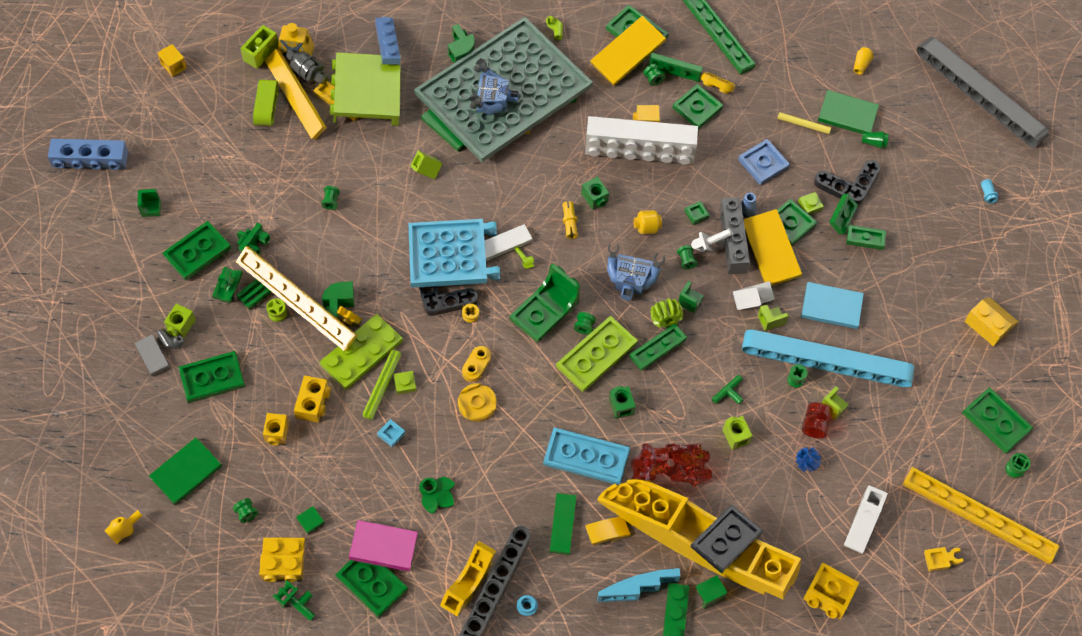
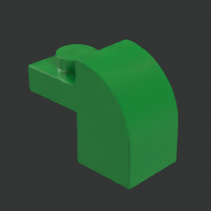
[447,24,475,64]
[322,281,354,320]

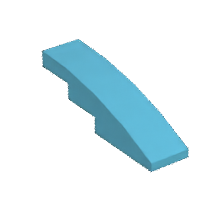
[597,568,680,602]

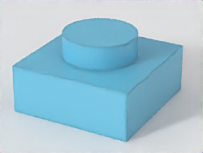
[377,419,406,448]

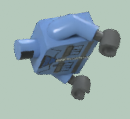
[470,58,519,115]
[607,243,666,301]

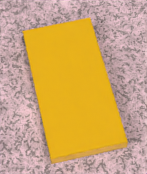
[590,16,666,86]
[743,209,802,286]

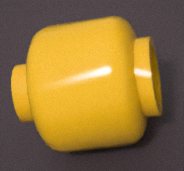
[633,210,662,235]

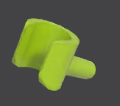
[515,247,534,269]

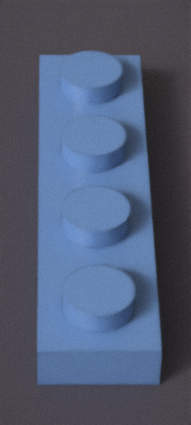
[375,17,401,64]

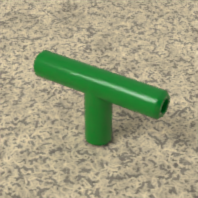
[712,375,743,405]

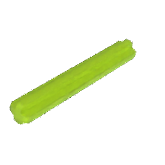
[363,350,401,420]

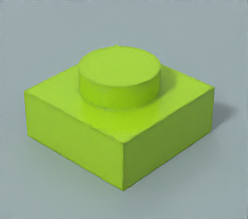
[798,192,824,215]
[394,371,416,395]

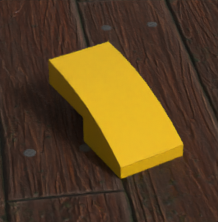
[585,517,631,546]

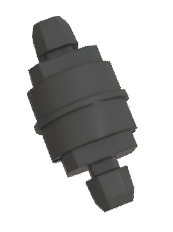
[286,50,327,84]

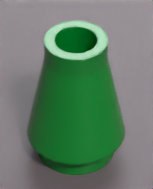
[862,131,889,149]

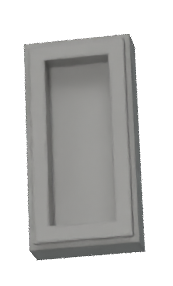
[135,335,170,376]

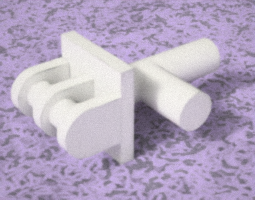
[691,228,733,253]

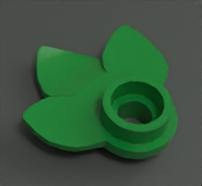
[419,477,455,514]

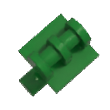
[272,580,315,621]

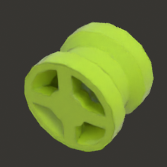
[266,298,287,322]

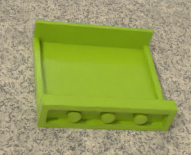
[330,52,401,126]

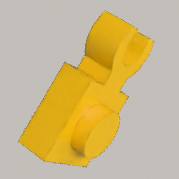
[337,306,362,325]
[924,547,964,572]

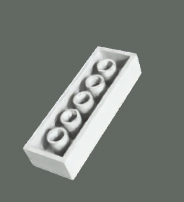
[585,116,698,165]

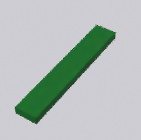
[683,0,756,75]

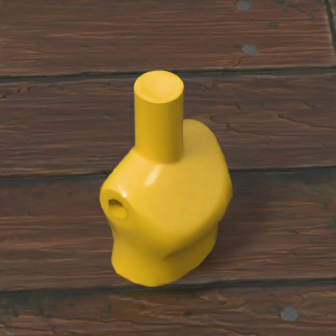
[104,510,143,544]

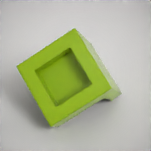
[410,150,443,179]
[757,305,789,331]
[820,386,849,420]

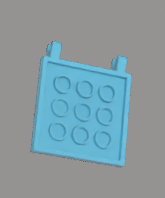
[408,219,500,288]

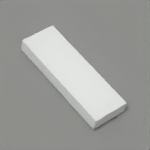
[484,224,533,261]

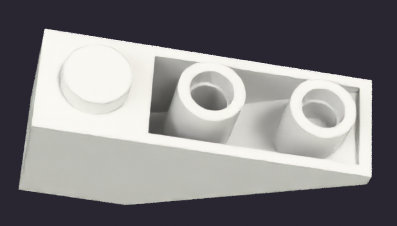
[843,485,888,554]

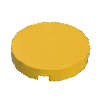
[458,383,497,422]

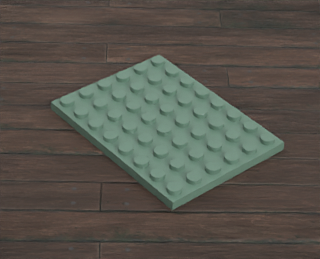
[414,17,593,162]

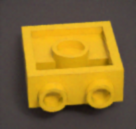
[259,538,305,583]
[803,562,859,620]

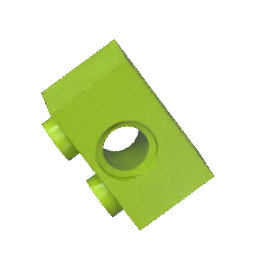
[240,25,279,69]

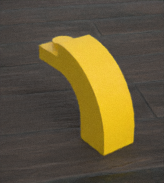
[440,541,496,616]

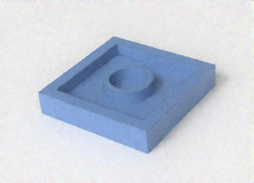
[738,139,790,185]

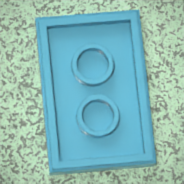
[801,282,864,329]

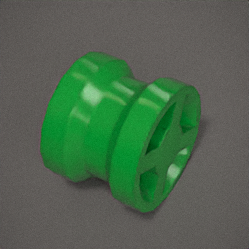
[643,63,665,86]
[574,312,596,335]
[233,498,258,523]

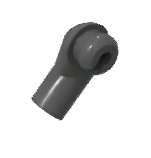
[157,328,184,349]

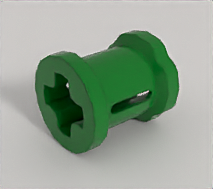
[321,186,340,210]
[677,245,698,270]
[787,364,808,388]

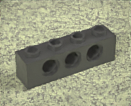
[719,198,750,274]

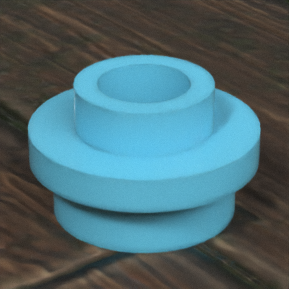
[517,595,538,616]

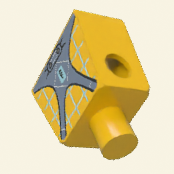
[278,23,314,57]

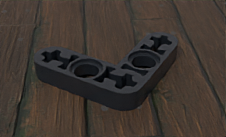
[814,160,880,205]
[419,286,478,316]

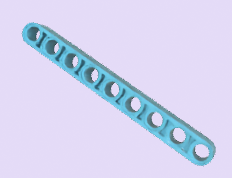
[742,330,915,387]

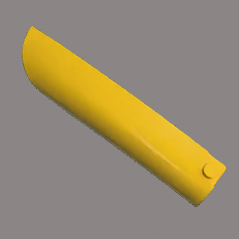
[597,479,801,599]

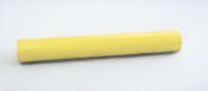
[777,112,831,134]

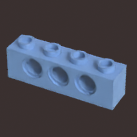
[48,139,128,170]

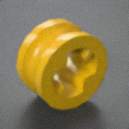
[462,303,479,323]

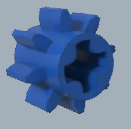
[796,447,821,472]

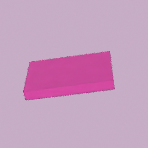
[348,520,418,571]

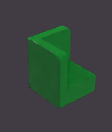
[137,189,161,217]
[678,281,704,313]
[696,575,728,609]

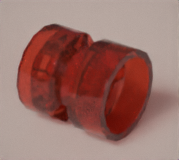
[801,402,833,439]

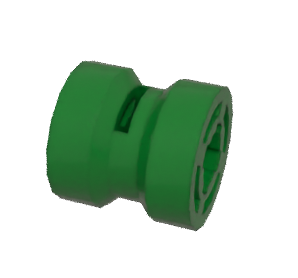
[1005,453,1031,479]

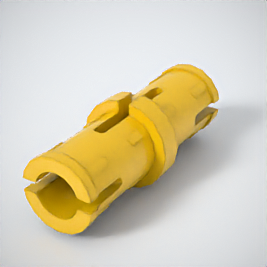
[562,201,578,239]

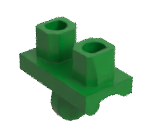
[236,223,271,255]
[212,267,243,304]

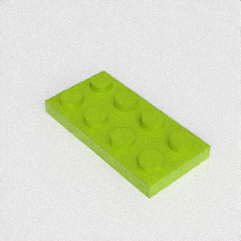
[319,314,403,390]
[556,316,638,392]

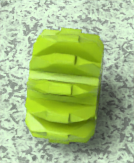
[650,298,683,328]

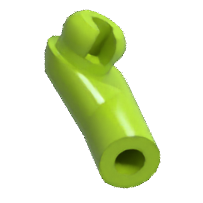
[546,16,563,40]

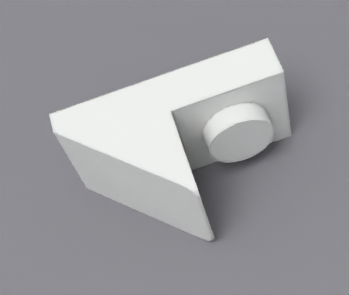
[733,281,775,310]

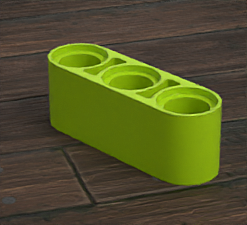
[253,79,279,126]

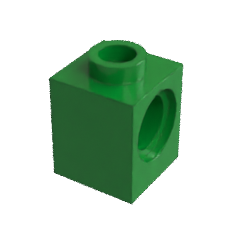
[581,176,609,210]
[609,386,636,419]

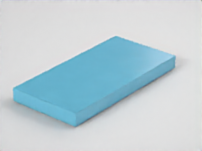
[543,427,630,485]

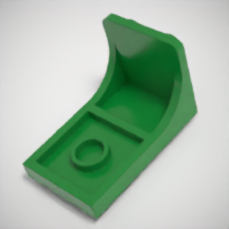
[509,263,580,343]

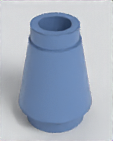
[741,192,757,217]

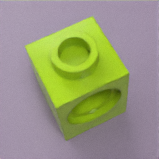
[164,304,196,338]
[722,416,753,450]

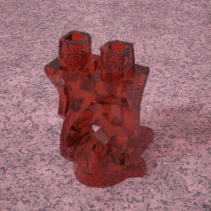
[631,443,712,487]

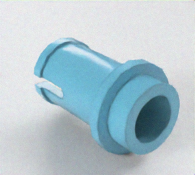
[981,179,999,204]

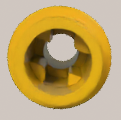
[853,47,874,75]

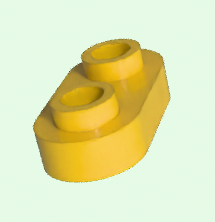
[701,72,736,94]
[462,346,491,382]

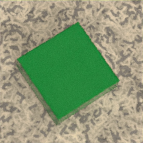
[684,201,710,225]
[296,506,325,535]

